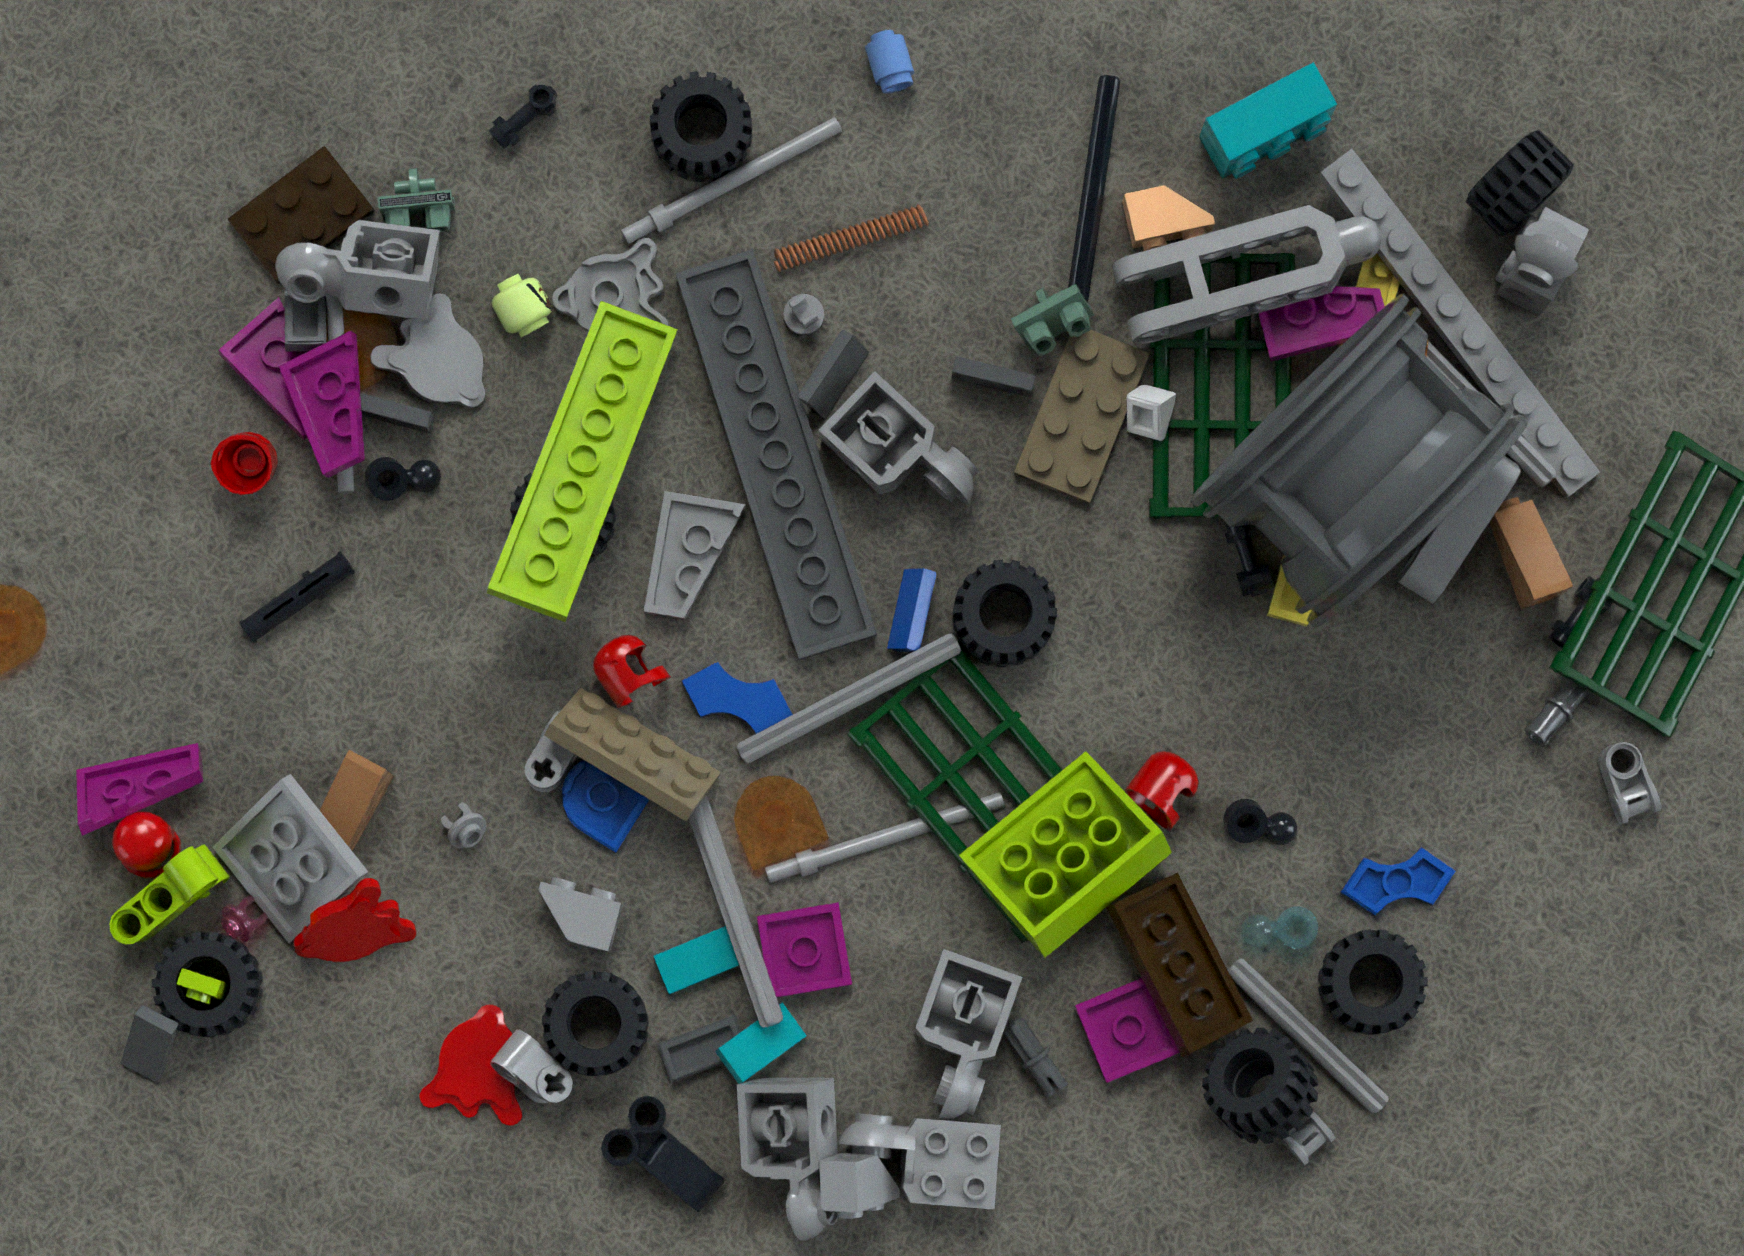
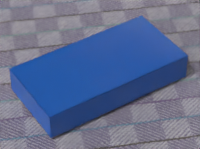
[887,568,936,652]

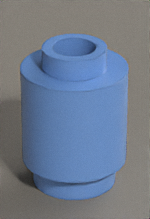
[865,30,914,93]

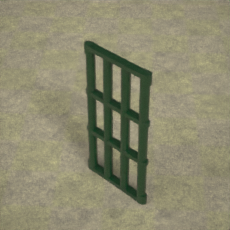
[1149,253,1295,519]
[1549,430,1744,738]
[847,641,1063,943]

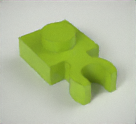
[177,968,229,1004]

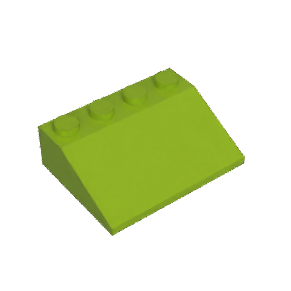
[959,751,1172,958]

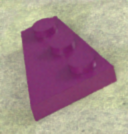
[76,743,204,836]

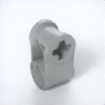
[525,711,579,792]
[1598,742,1661,825]
[490,1029,573,1103]
[1281,1112,1336,1166]

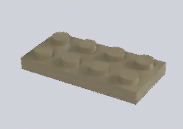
[1014,329,1150,504]
[544,688,721,822]

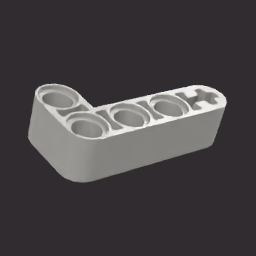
[1397,456,1520,604]

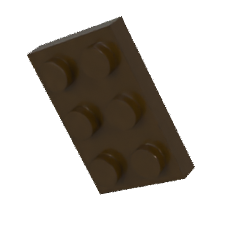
[228,146,375,284]

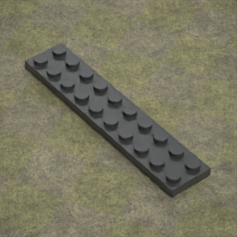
[675,249,877,661]

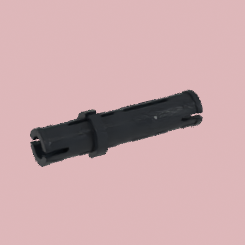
[239,551,355,643]

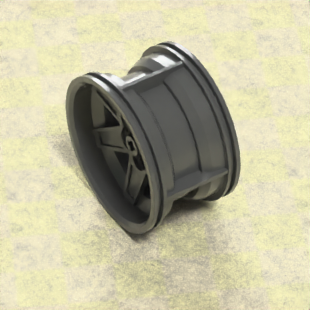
[1190,294,1528,628]

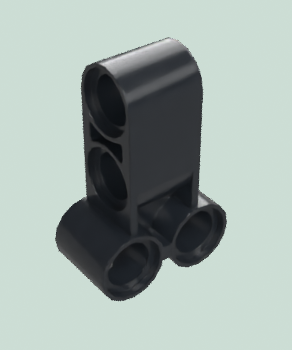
[601,1095,726,1212]

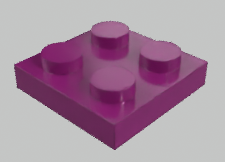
[757,902,852,998]
[1074,978,1180,1083]

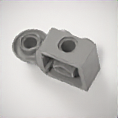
[1495,207,1589,316]
[275,220,440,320]
[818,371,979,505]
[914,949,1022,1120]
[737,1078,838,1241]
[837,1113,1001,1209]

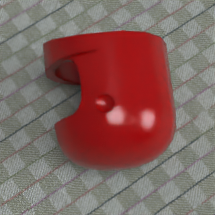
[211,432,278,495]
[593,634,671,708]
[1125,751,1199,831]
[112,811,181,879]

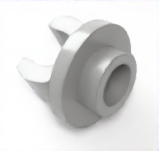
[784,294,824,335]
[441,802,487,848]

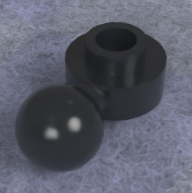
[364,457,441,501]
[1223,799,1298,845]

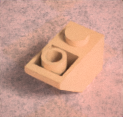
[1122,185,1215,251]

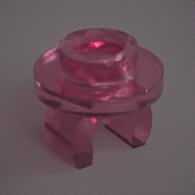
[221,896,268,942]

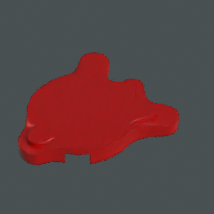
[293,878,416,962]
[419,1004,523,1126]

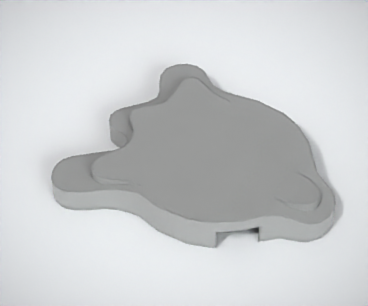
[552,238,669,330]
[370,293,485,409]

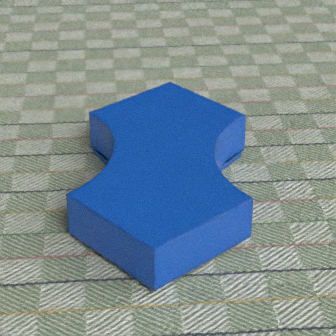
[682,662,793,734]
[1340,847,1456,916]

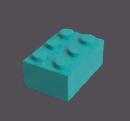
[1199,62,1337,179]

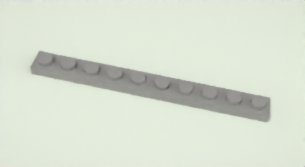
[1317,149,1600,498]

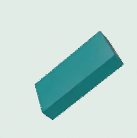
[653,926,739,995]
[715,1002,807,1084]

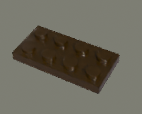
[1106,872,1253,1057]

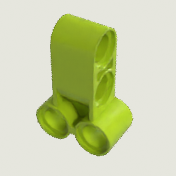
[109,844,230,945]

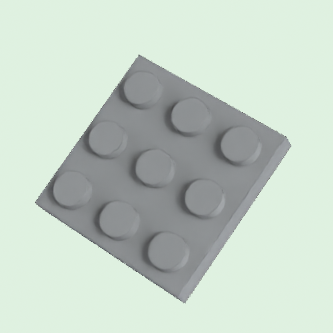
[213,774,368,943]

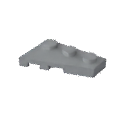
[644,491,746,620]

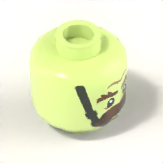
[491,274,552,337]

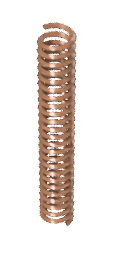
[774,204,929,272]

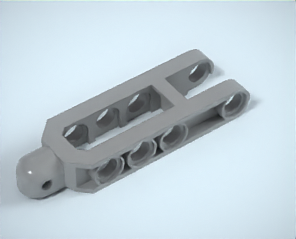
[1112,205,1381,344]

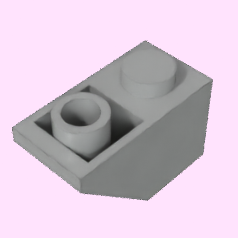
[539,877,623,953]
[819,1153,900,1219]

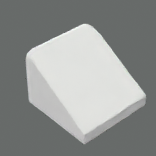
[1127,385,1176,441]

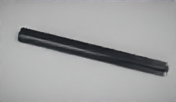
[1068,75,1120,303]

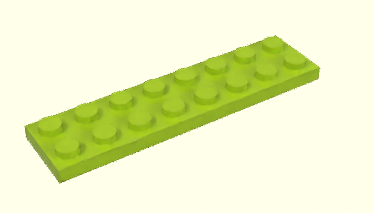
[487,301,678,622]

